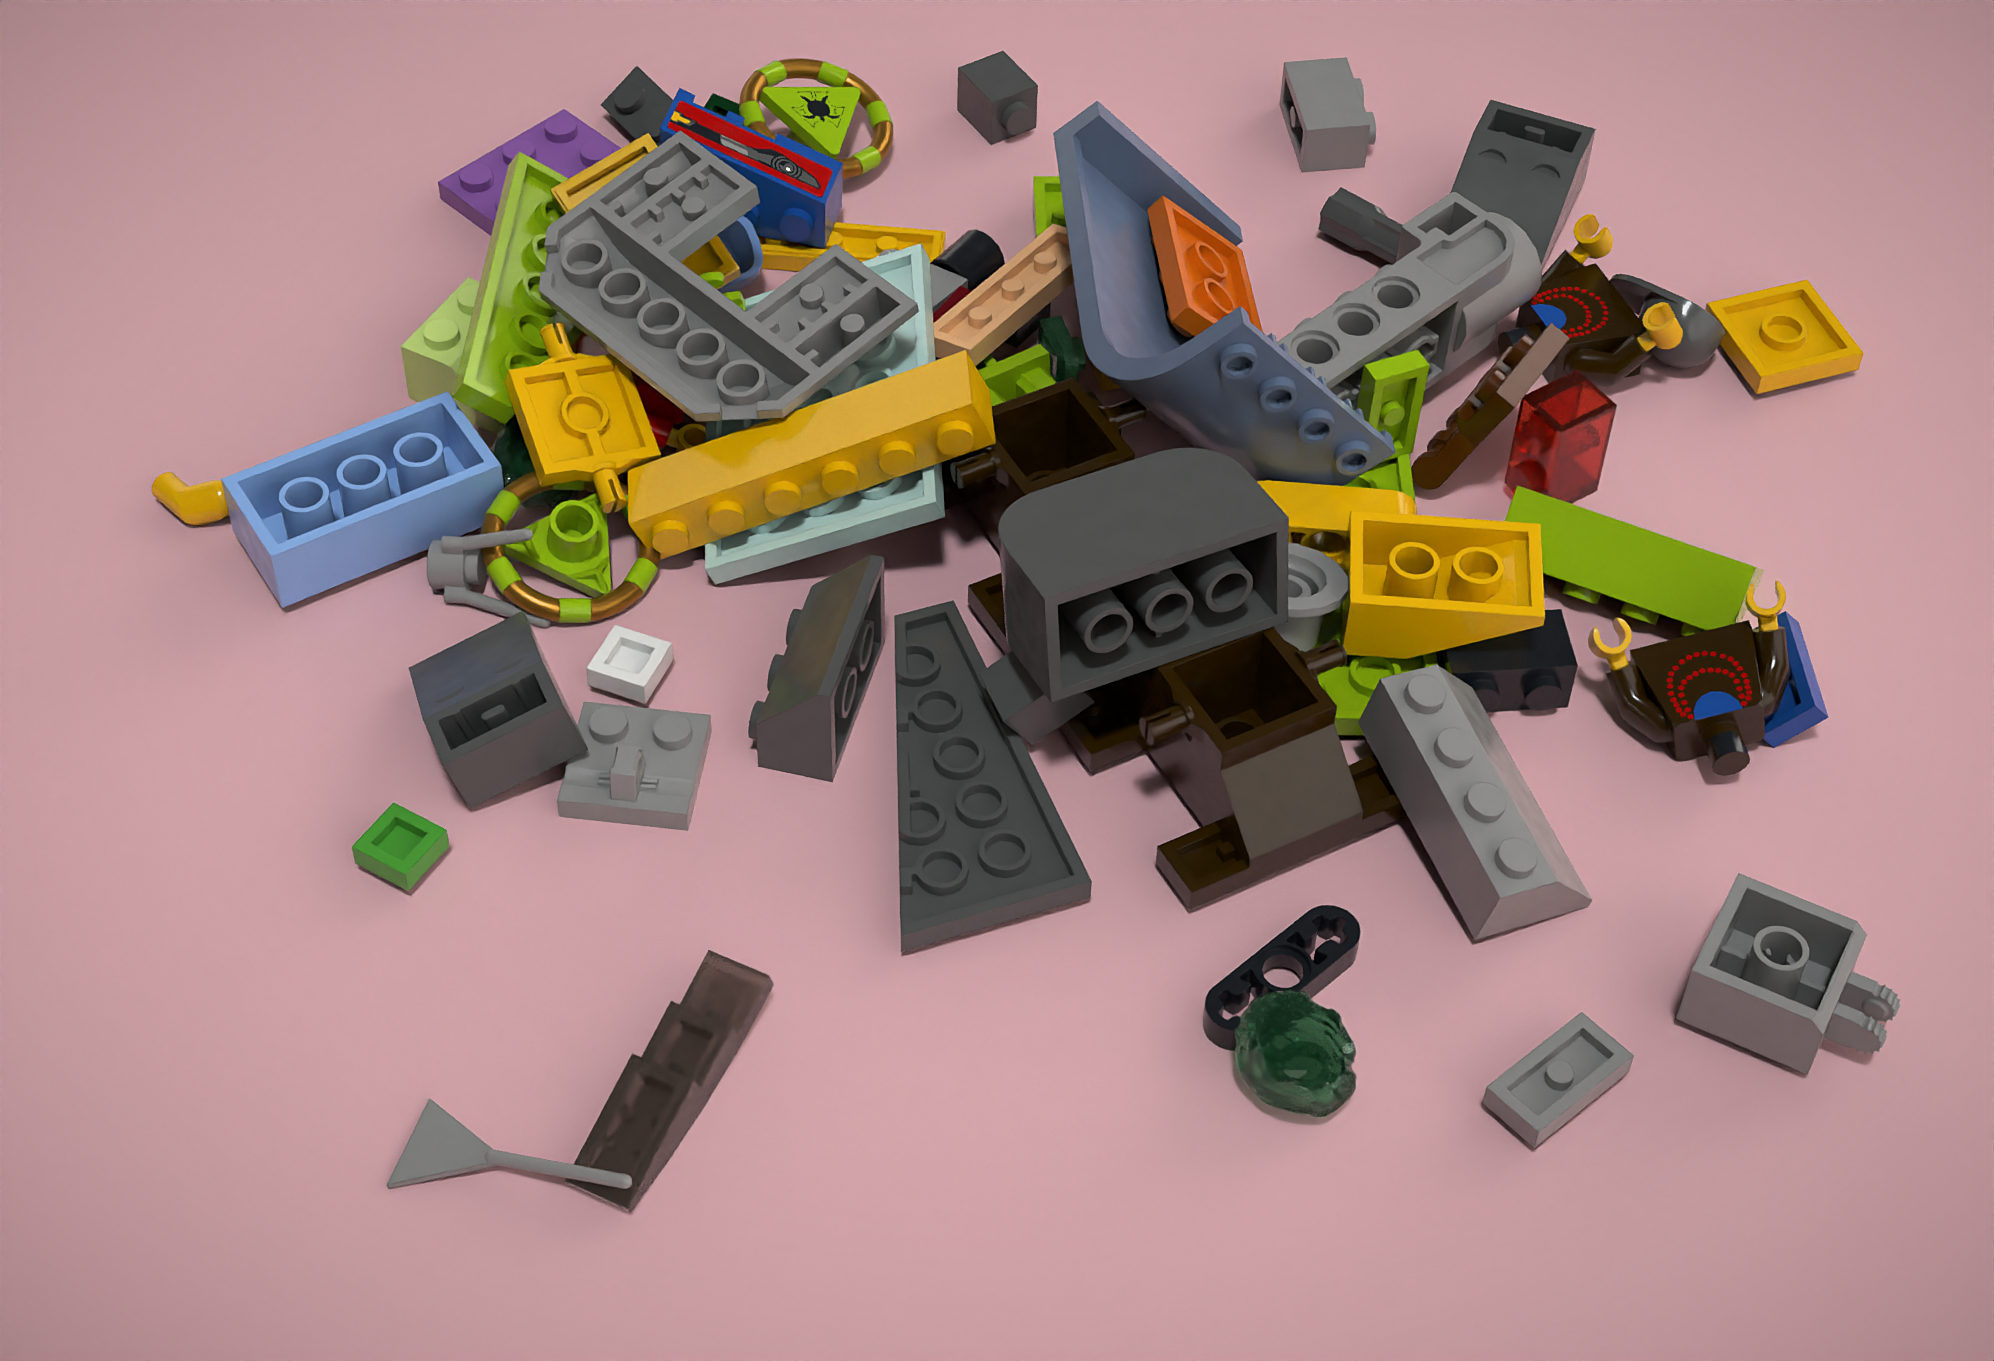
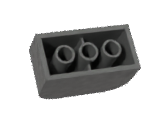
[998,448,1289,703]

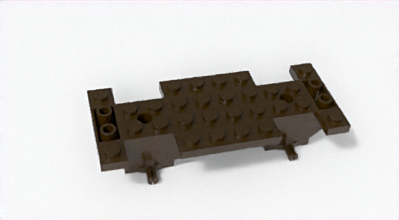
[942,377,1407,909]

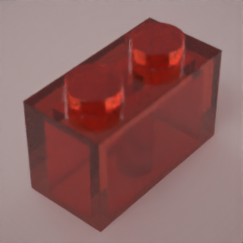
[1504,370,1617,504]

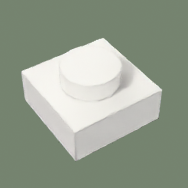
[586,625,673,704]

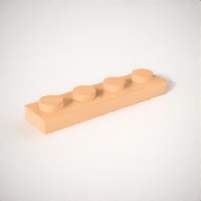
[933,224,1074,366]

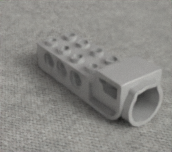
[1277,192,1542,410]

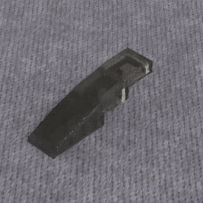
[565,950,774,1213]

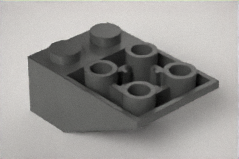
[1450,100,1596,268]
[409,611,588,809]

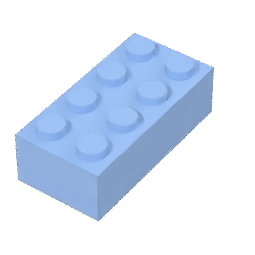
[221,391,504,608]

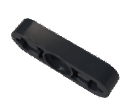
[1203,905,1361,1051]

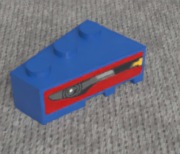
[660,88,843,248]

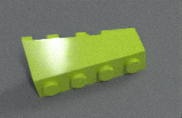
[1505,485,1764,636]

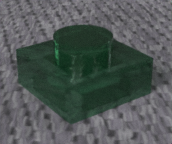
[1038,315,1086,383]

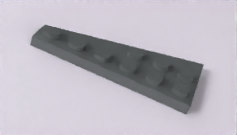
[894,600,1092,952]

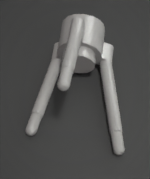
[427,528,550,628]

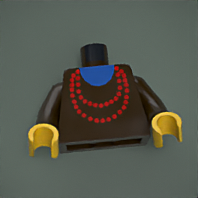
[1498,214,1683,387]
[1588,580,1790,776]

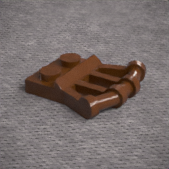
[1411,322,1570,490]

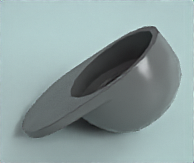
[1609,274,1725,369]

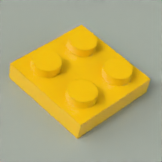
[1705,279,1863,394]

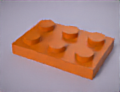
[1147,195,1263,337]

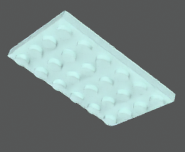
[705,243,945,585]

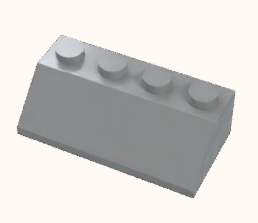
[1358,665,1592,939]

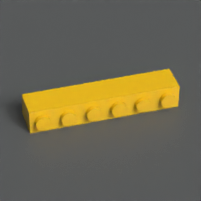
[628,350,996,560]

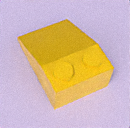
[1342,510,1545,659]

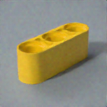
[1257,480,1417,568]

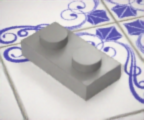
[1483,1012,1634,1148]

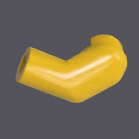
[151,472,229,526]

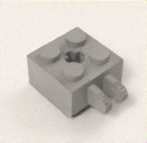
[1676,873,1900,1074]

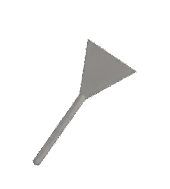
[387,1098,632,1189]

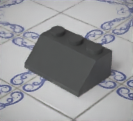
[748,555,885,782]

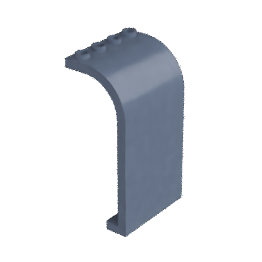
[1053,101,1395,486]

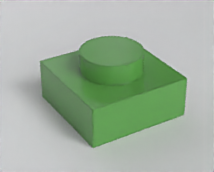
[352,802,449,891]

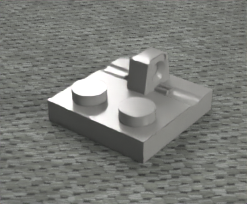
[557,702,712,831]

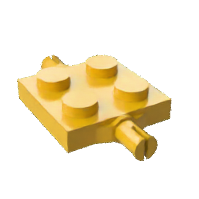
[504,323,661,513]

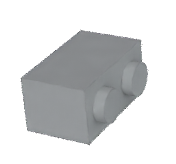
[1279,57,1376,172]

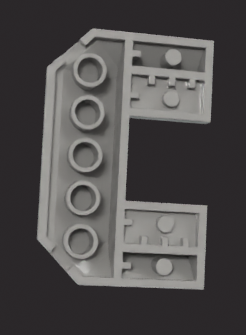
[539,130,919,422]

